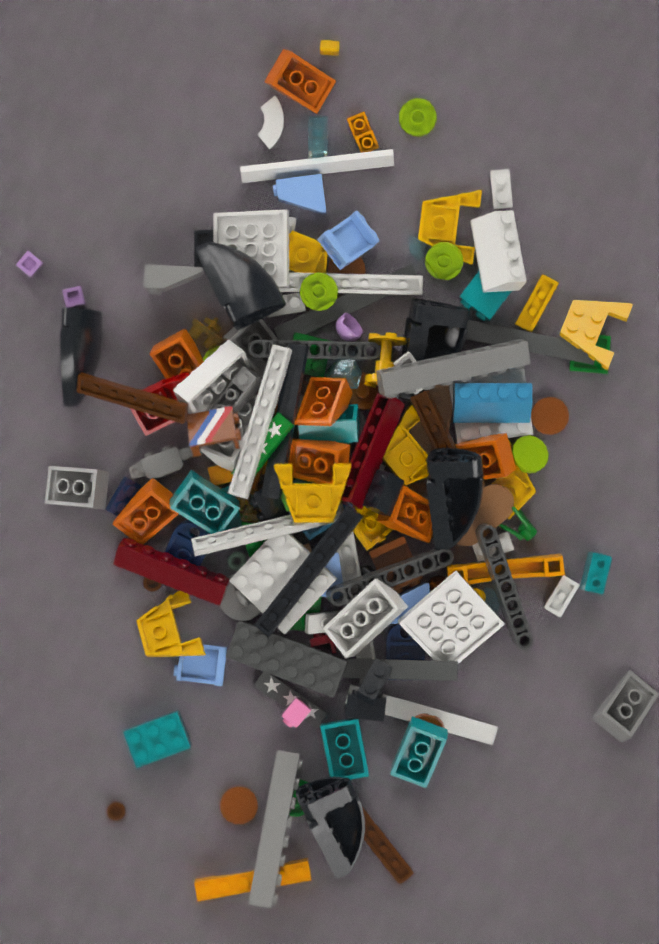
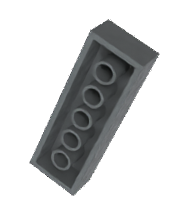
[226,621,349,698]

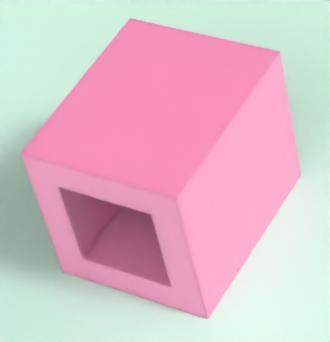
[282,696,311,728]

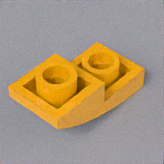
[346,111,379,153]

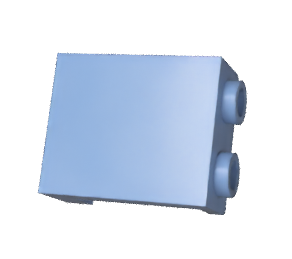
[317,210,380,270]
[173,641,228,686]

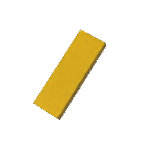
[514,274,559,333]

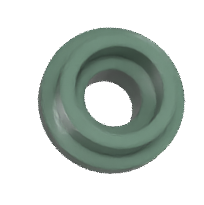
[228,552,247,571]

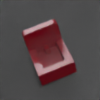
[310,633,337,654]

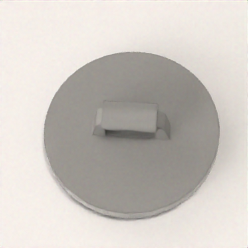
[220,574,261,621]

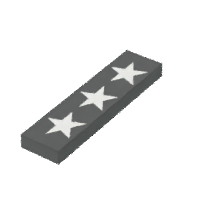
[254,671,328,729]

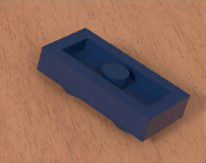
[105,476,142,516]

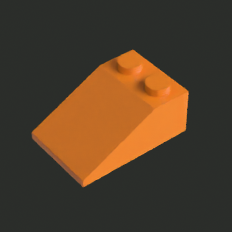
[264,49,336,114]
[149,328,204,378]
[294,377,353,426]
[455,433,517,479]
[288,439,350,484]
[112,478,179,545]
[376,485,433,543]

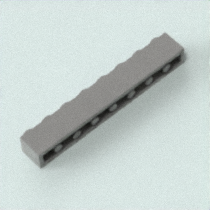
[376,339,531,398]
[248,750,303,910]

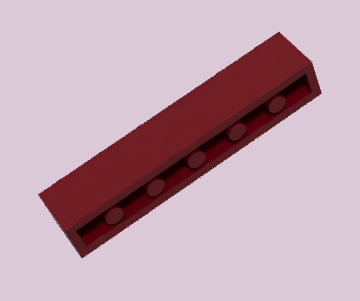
[340,392,405,510]
[112,538,230,606]

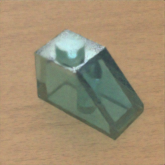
[308,116,328,158]
[324,359,362,389]

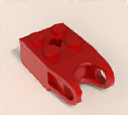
[130,372,190,436]

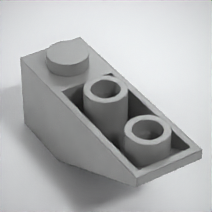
[210,366,263,413]

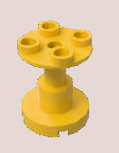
[364,332,406,388]

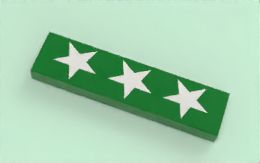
[231,413,294,475]

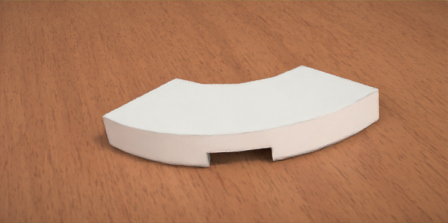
[258,96,284,150]

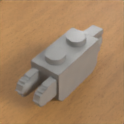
[129,445,194,479]

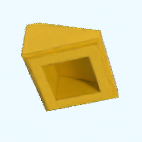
[320,40,340,56]

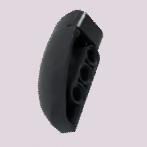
[195,242,286,330]
[399,298,469,399]
[60,308,103,407]
[426,448,484,550]
[296,777,365,880]

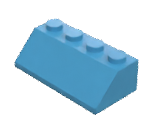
[453,383,532,423]

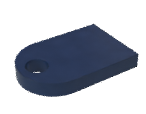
[165,520,210,566]
[386,624,425,680]

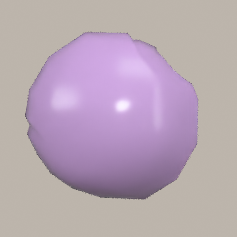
[335,313,363,342]

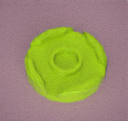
[399,98,437,137]
[425,242,463,280]
[300,272,338,311]
[511,435,549,474]

